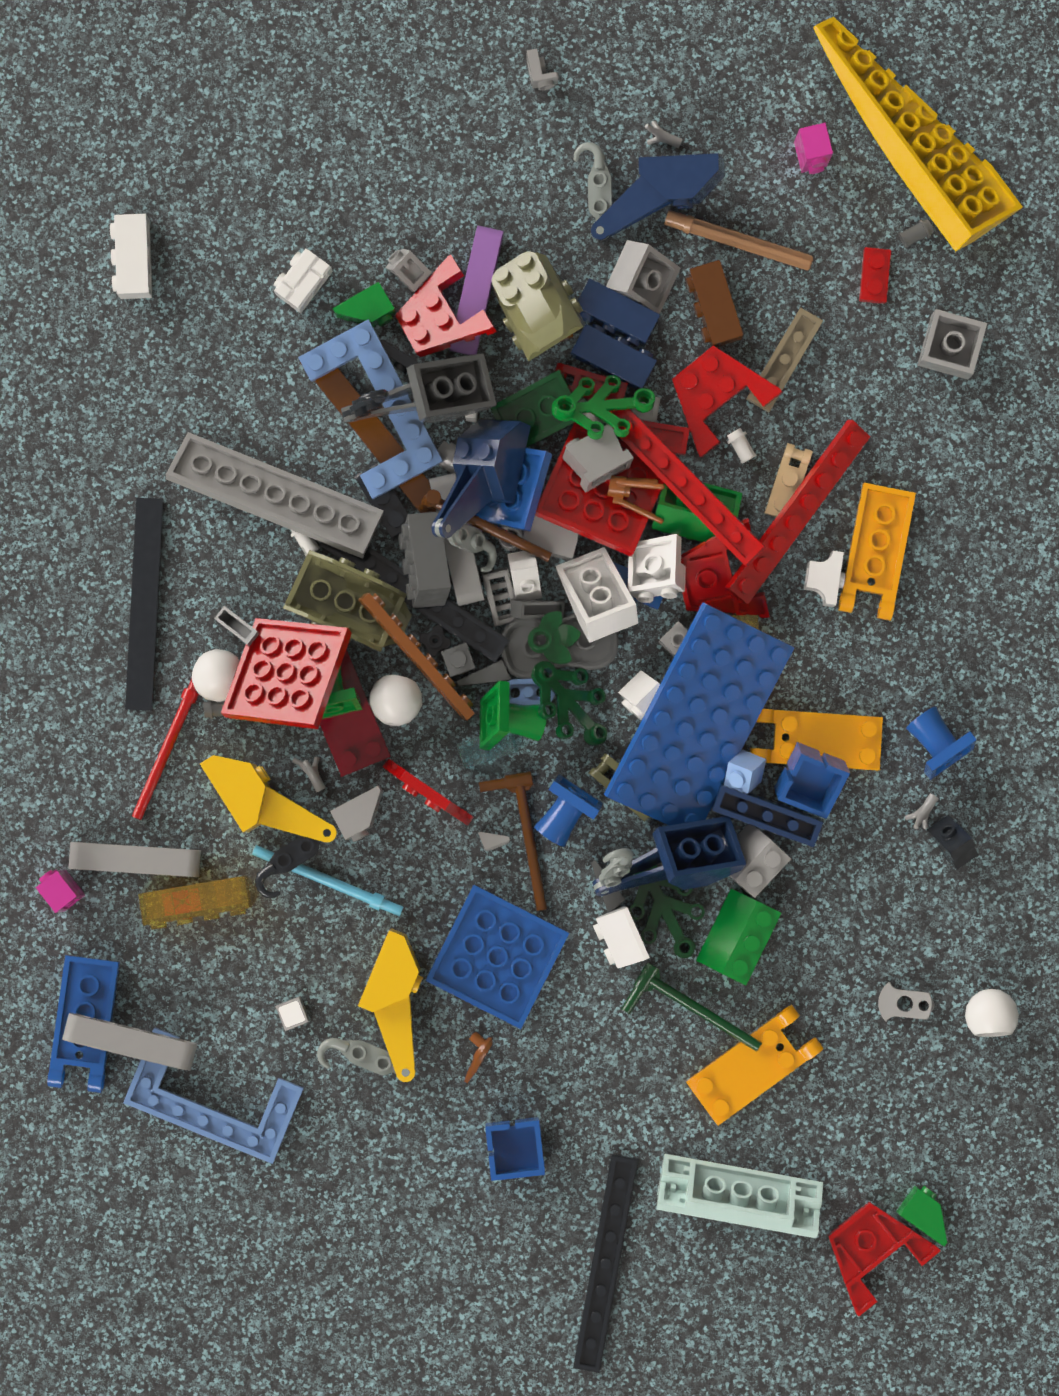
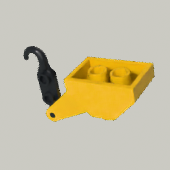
[200,755,337,898]

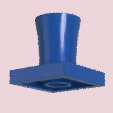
[906,706,976,780]
[534,774,603,847]

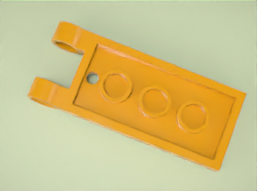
[838,483,916,621]
[750,709,883,771]
[686,1005,824,1126]

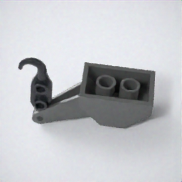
[341,353,496,423]

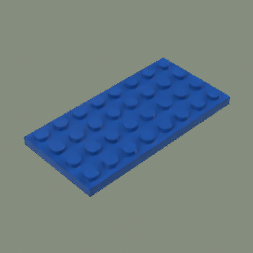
[604,602,794,825]

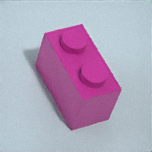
[794,123,833,174]
[35,869,85,913]

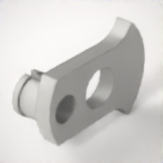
[878,982,935,1022]

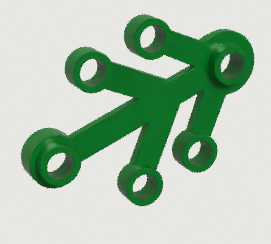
[551,375,655,440]

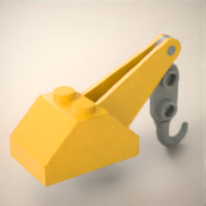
[317,929,423,1082]

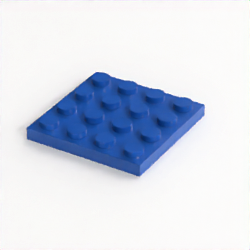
[425,885,569,1029]

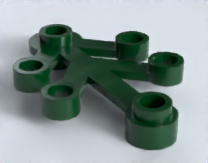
[531,661,607,746]
[629,865,705,958]

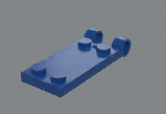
[47,955,120,1093]

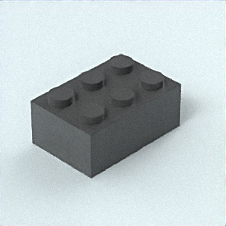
[399,512,451,608]

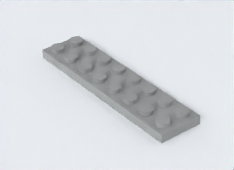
[166,432,384,559]

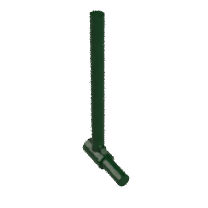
[621,962,762,1052]

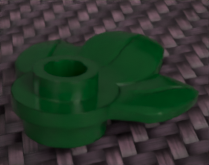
[528,611,581,664]

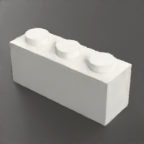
[110,214,152,299]

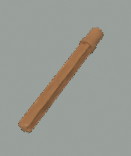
[664,210,813,271]

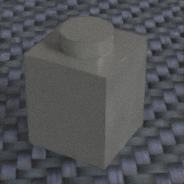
[441,643,476,679]

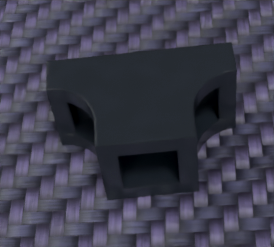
[927,815,979,870]

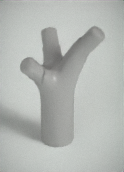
[645,121,682,149]
[292,757,326,793]
[905,793,938,829]

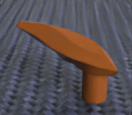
[464,1031,493,1083]

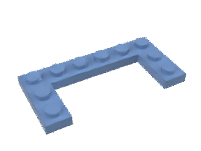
[298,319,444,499]
[123,1027,304,1164]

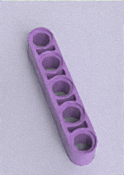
[449,226,504,355]

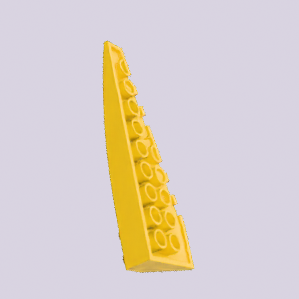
[814,17,1023,252]

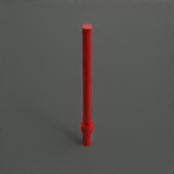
[132,679,199,820]

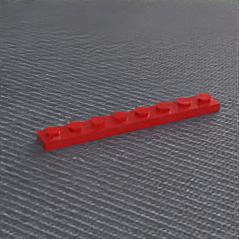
[605,398,766,567]
[725,420,871,605]

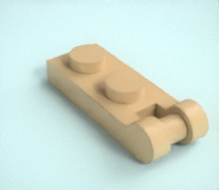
[764,443,813,518]

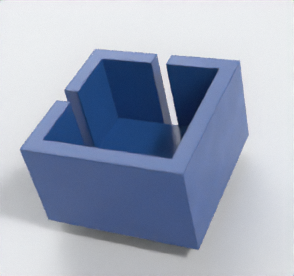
[774,742,850,819]
[485,1117,545,1181]

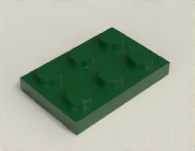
[490,370,584,448]

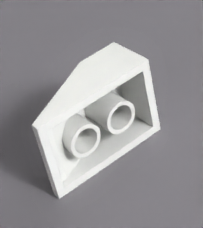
[556,547,638,643]
[593,905,650,968]

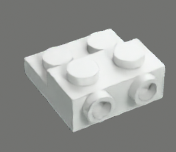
[628,534,686,603]

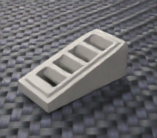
[481,567,519,627]

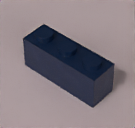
[578,278,660,348]
[571,324,657,391]

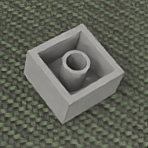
[917,309,987,380]

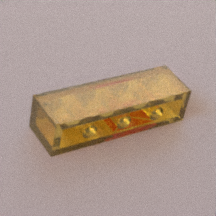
[138,875,252,930]

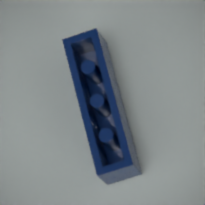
[712,783,823,847]

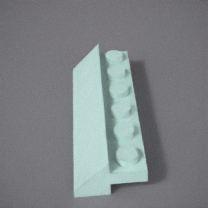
[656,1154,823,1238]

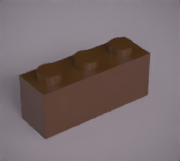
[685,260,743,348]

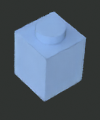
[724,750,766,794]

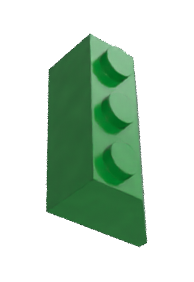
[652,483,743,542]
[696,889,781,986]

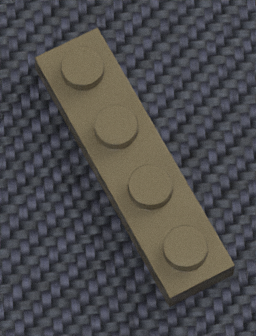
[746,307,823,413]

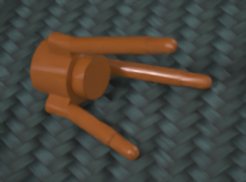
[607,475,665,524]

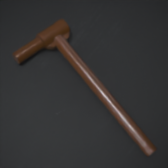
[419,489,552,562]
[478,771,547,911]

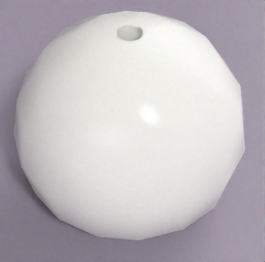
[192,649,240,702]
[370,675,422,726]
[965,989,1019,1037]

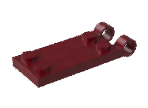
[320,649,391,777]

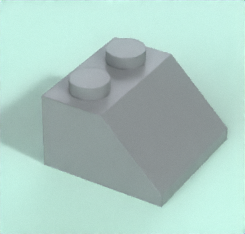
[606,240,681,314]
[330,786,383,842]
[730,824,791,898]

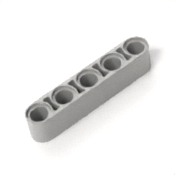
[429,473,485,606]
[68,842,201,877]
[62,1013,198,1071]

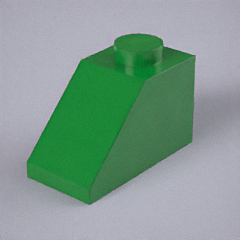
[333,282,396,327]
[896,1185,947,1247]

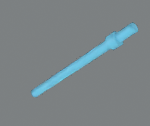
[252,845,404,917]

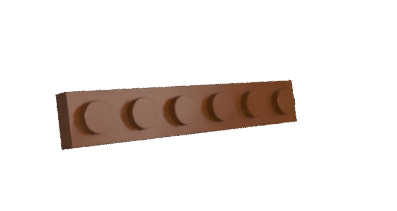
[358,593,475,720]

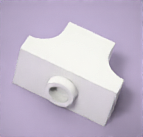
[507,551,542,600]
[804,551,845,607]

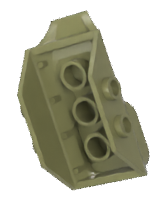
[491,251,584,362]
[283,550,412,652]

